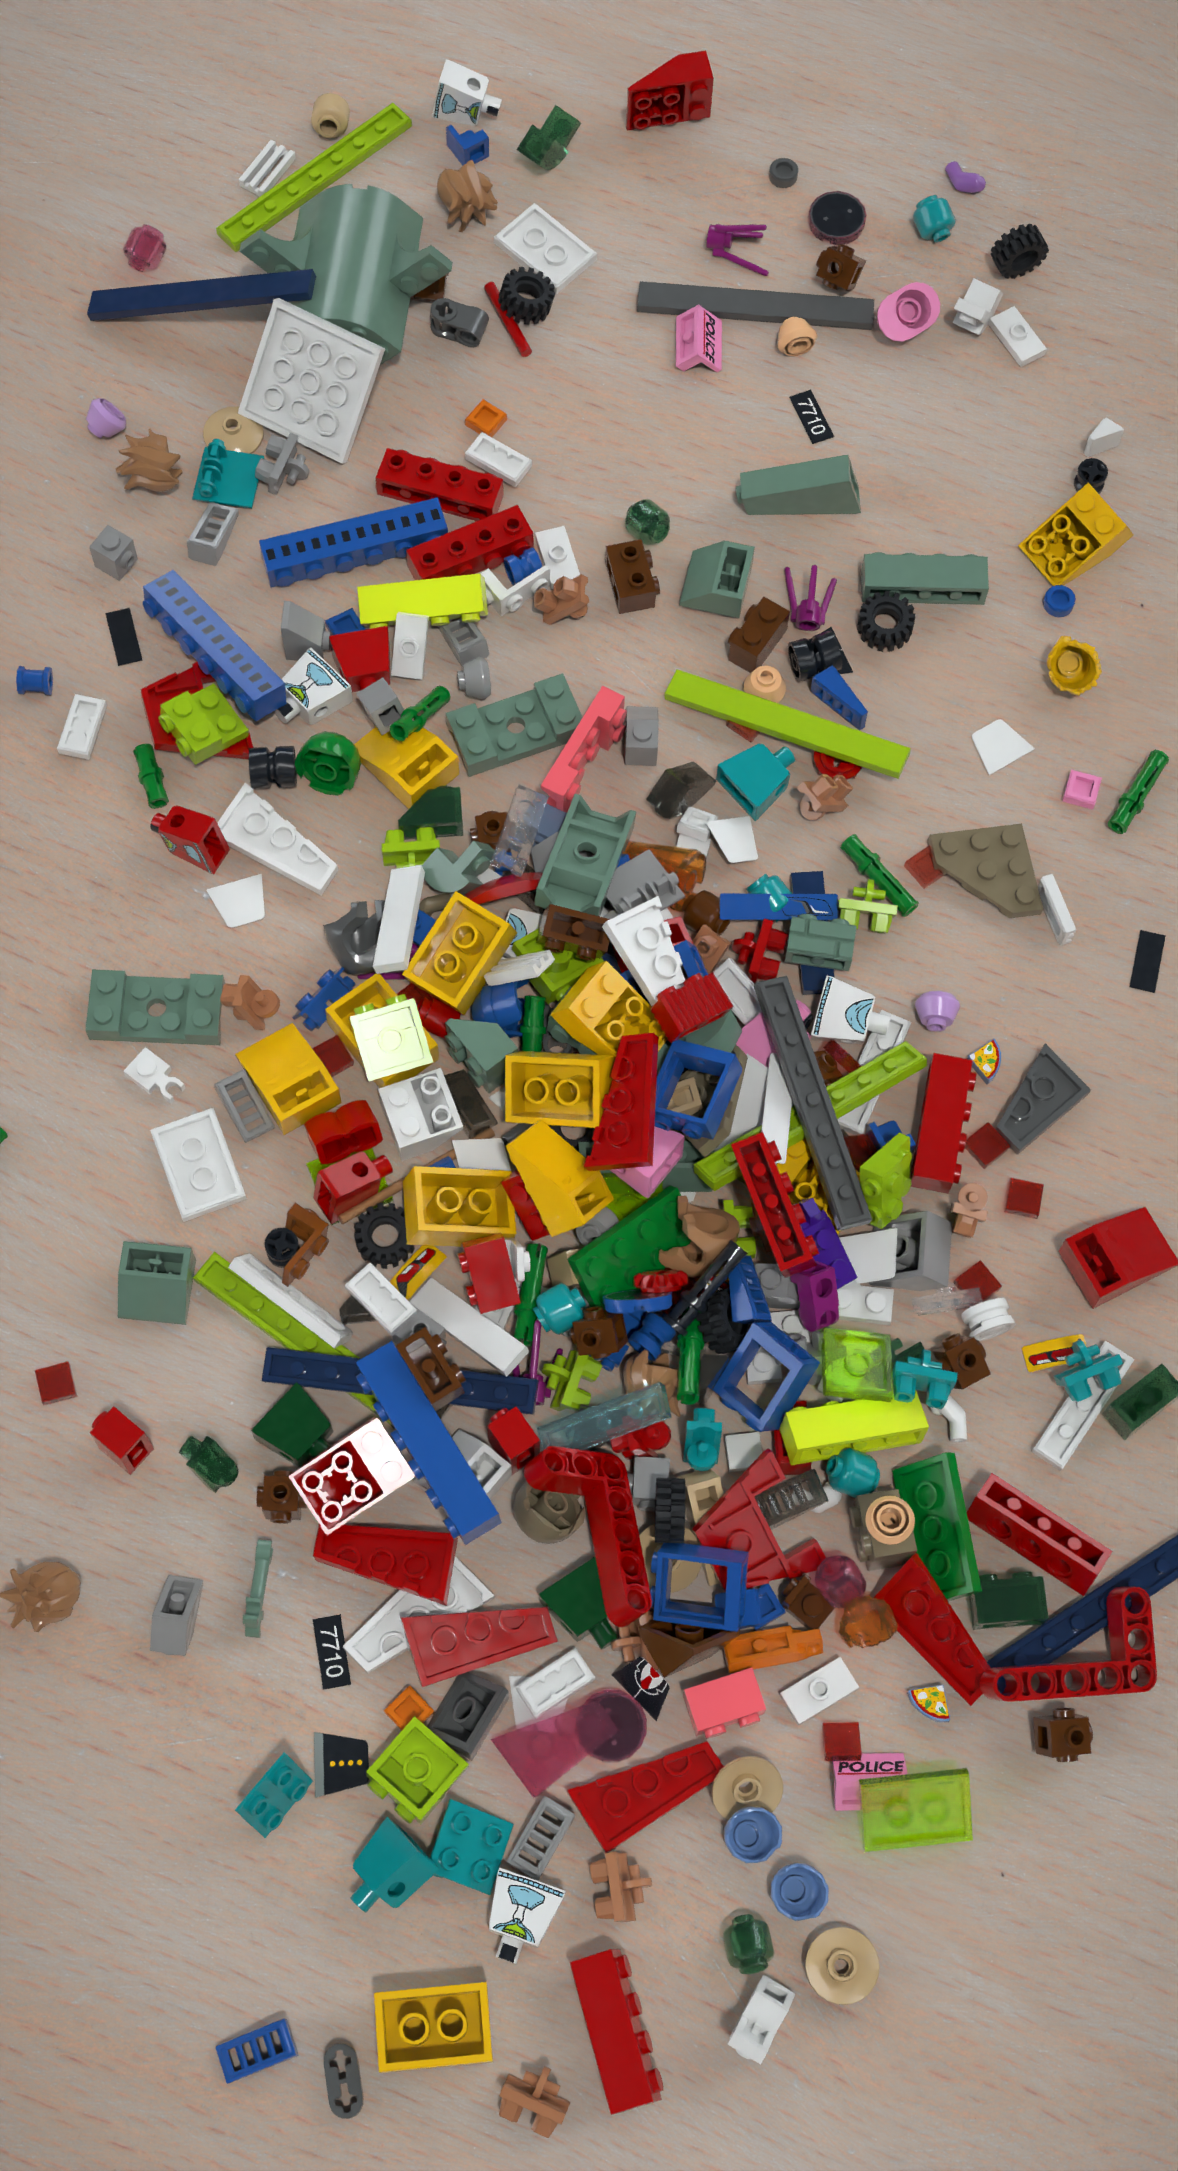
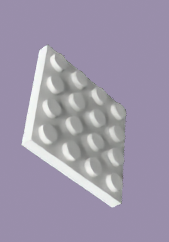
[238,298,385,464]

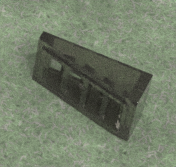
[755,1469,829,1530]

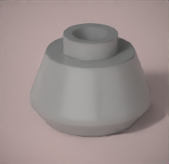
[457,657,491,700]
[576,1207,619,1246]

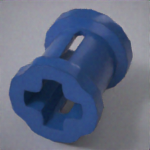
[16,666,53,695]

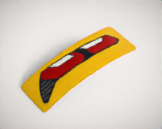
[390,1245,447,1300]
[1022,1334,1087,1372]

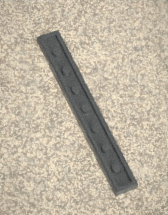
[637,281,874,330]
[754,976,872,1231]

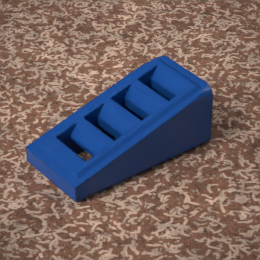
[811,666,868,731]
[727,1255,772,1324]
[215,2018,299,2084]

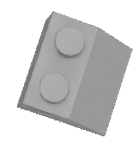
[869,1211,952,1291]

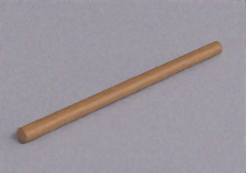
[338,1127,495,1224]

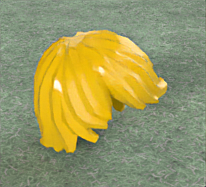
[1046,636,1102,696]

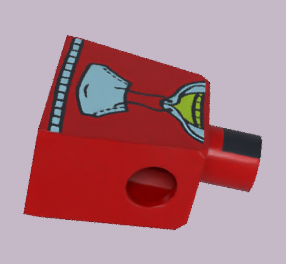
[150,805,230,875]

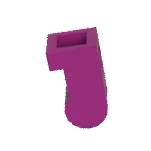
[790,1261,839,1332]

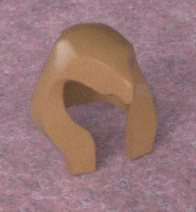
[659,1195,740,1278]

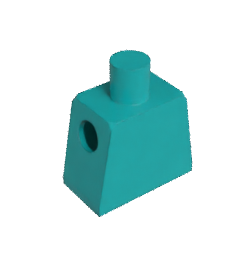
[716,743,795,821]
[350,1817,439,1913]

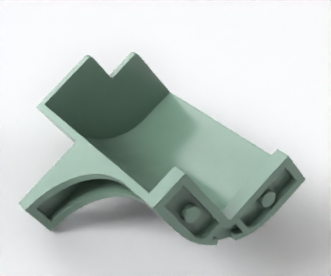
[239,184,453,365]

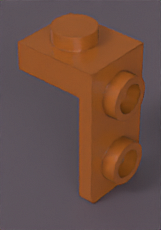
[282,1203,329,1287]

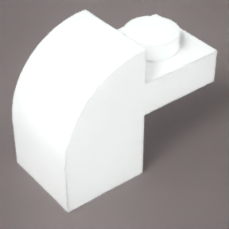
[953,278,1003,335]
[728,1975,795,2065]

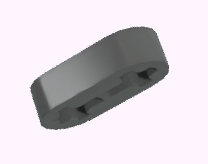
[324,2044,364,2119]

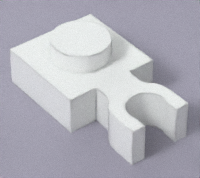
[124,1047,185,1104]

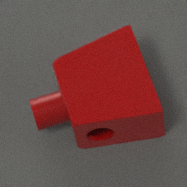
[329,626,390,692]
[313,1152,393,1224]

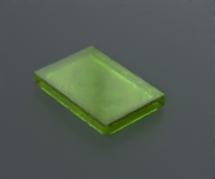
[859,1768,973,1852]

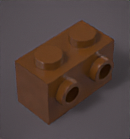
[605,539,660,614]
[728,596,790,673]
[536,904,610,961]
[395,1327,466,1411]

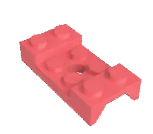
[541,685,627,813]

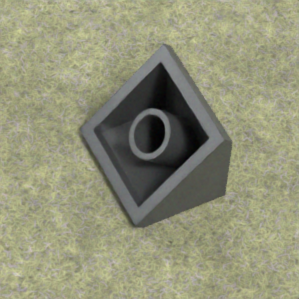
[427,1672,509,1761]

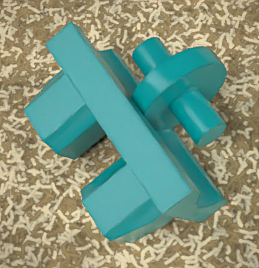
[1054,1340,1123,1402]
[888,1349,957,1409]
[683,1408,722,1471]

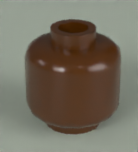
[682,890,731,936]

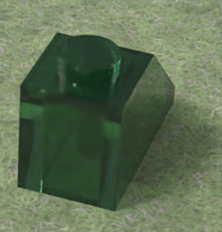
[398,785,463,840]

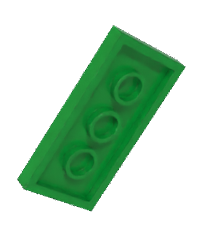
[567,1185,692,1310]
[892,1452,982,1602]

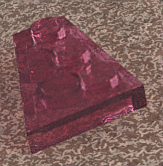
[491,1701,620,1798]

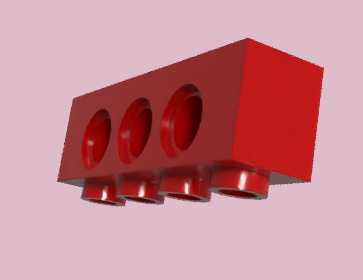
[967,1473,1113,1596]

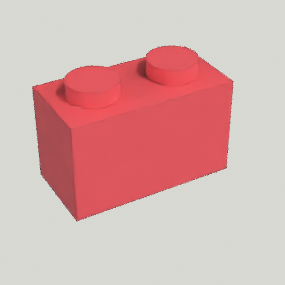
[683,1668,766,1739]

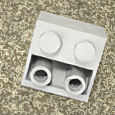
[378,1068,463,1161]
[414,1429,512,1499]

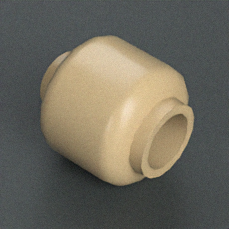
[311,93,350,138]

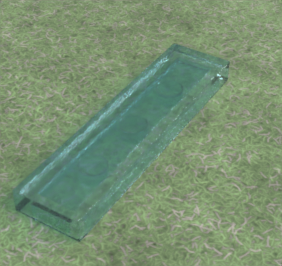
[537,1382,671,1451]

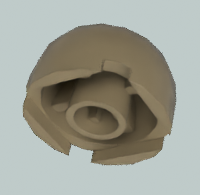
[513,1482,586,1544]

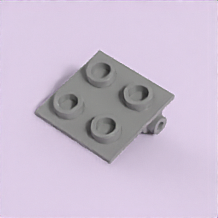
[607,849,685,915]

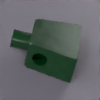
[251,1382,333,1467]
[539,1557,619,1650]

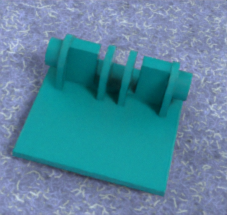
[192,439,264,509]
[235,1752,313,1838]
[430,1799,514,1895]

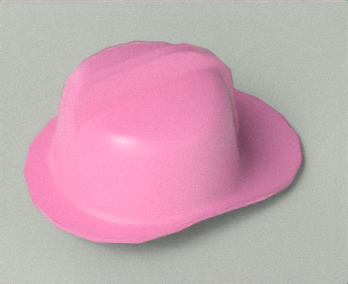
[877,282,940,342]

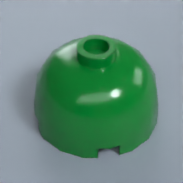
[295,731,361,795]

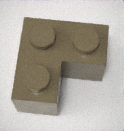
[850,1489,917,1571]

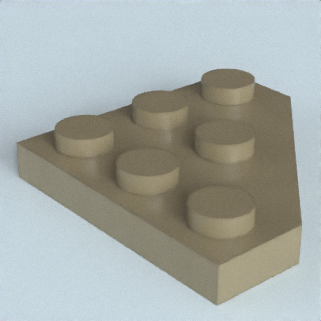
[927,823,1043,918]
[678,1045,748,1157]

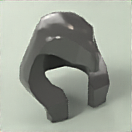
[323,900,385,976]

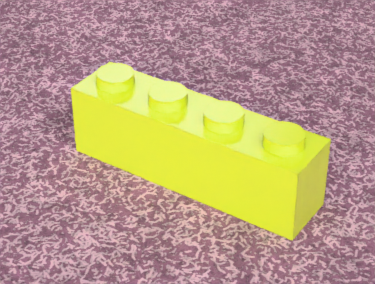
[357,574,488,630]
[779,1391,929,1465]

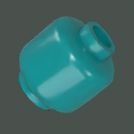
[913,195,956,243]
[746,874,792,923]
[533,1283,587,1335]
[826,1448,880,1498]

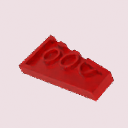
[584,1033,659,1171]
[313,1525,458,1606]
[869,1553,990,1706]
[400,1607,558,1687]
[566,1741,724,1853]

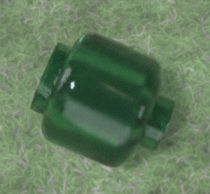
[625,499,670,545]
[723,1914,775,1975]

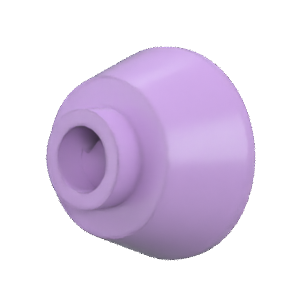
[86,398,126,438]
[915,991,960,1032]

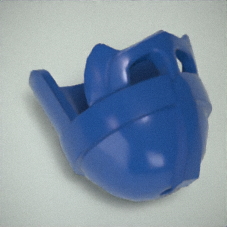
[471,979,529,1038]

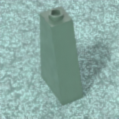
[736,455,861,515]

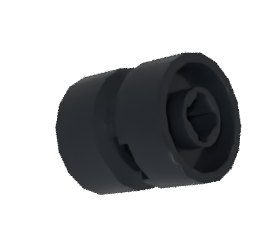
[788,631,842,682]
[249,746,297,789]

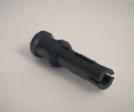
[661,1240,748,1337]

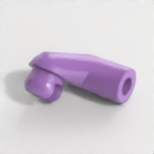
[945,161,986,193]

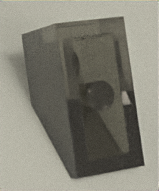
[646,762,717,819]

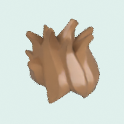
[437,160,498,232]
[115,429,183,492]
[620,1350,681,1422]
[0,1561,81,1632]

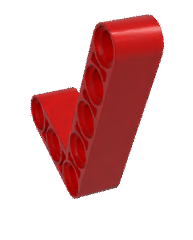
[524,1446,652,1628]
[980,1587,1157,1702]

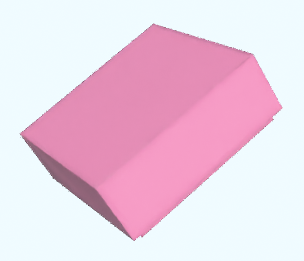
[1062,770,1102,810]

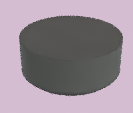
[769,158,798,188]

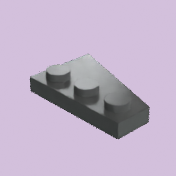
[995,1043,1091,1155]

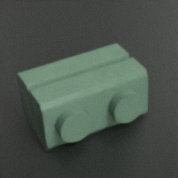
[785,914,856,971]

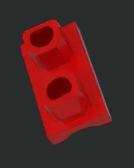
[731,919,788,983]
[609,1415,671,1460]

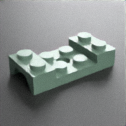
[446,673,583,777]
[535,794,636,916]
[85,969,225,1045]

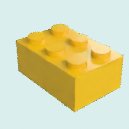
[402,891,517,1016]
[325,973,439,1088]
[505,1051,615,1128]
[403,1166,516,1247]
[374,1982,493,2073]

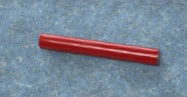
[484,282,532,357]

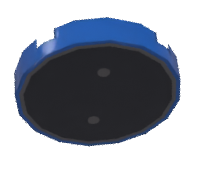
[603,1290,673,1314]

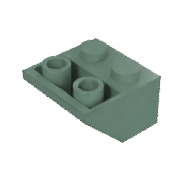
[679,540,755,618]
[445,1018,518,1094]
[118,1241,196,1325]

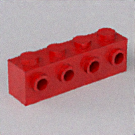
[376,448,504,521]
[406,505,534,580]
[910,1053,977,1194]
[731,1132,819,1278]
[570,1949,663,2115]

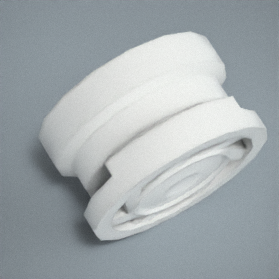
[961,1298,1016,1341]

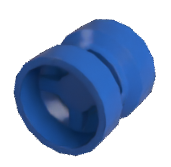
[504,547,543,586]
[628,1313,676,1361]

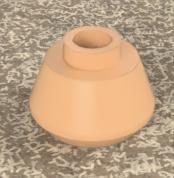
[777,317,817,356]
[744,666,786,703]
[865,1496,915,1545]

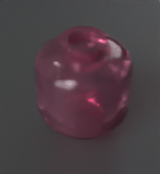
[123,224,167,272]
[814,1555,867,1608]

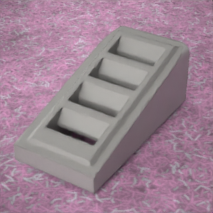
[187,502,239,566]
[437,618,489,667]
[214,1069,275,1143]
[506,1796,575,1881]

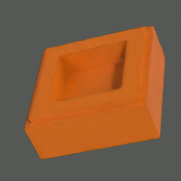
[465,399,507,437]
[384,1685,435,1731]

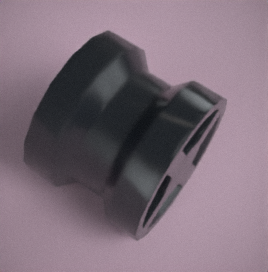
[1074,458,1108,494]
[264,1228,300,1268]

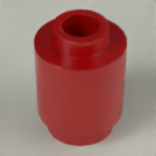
[417,996,462,1040]

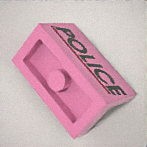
[676,305,722,372]
[832,1753,909,1811]

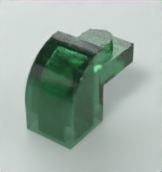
[517,105,581,170]

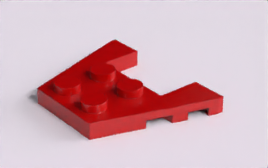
[141,662,254,760]
[692,1448,831,1592]

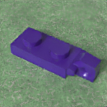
[794,1198,858,1289]

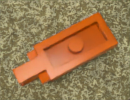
[723,1625,823,1674]

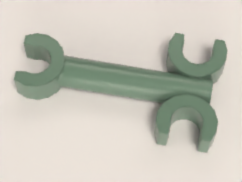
[243,1539,273,1638]

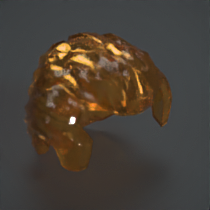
[839,1595,898,1648]

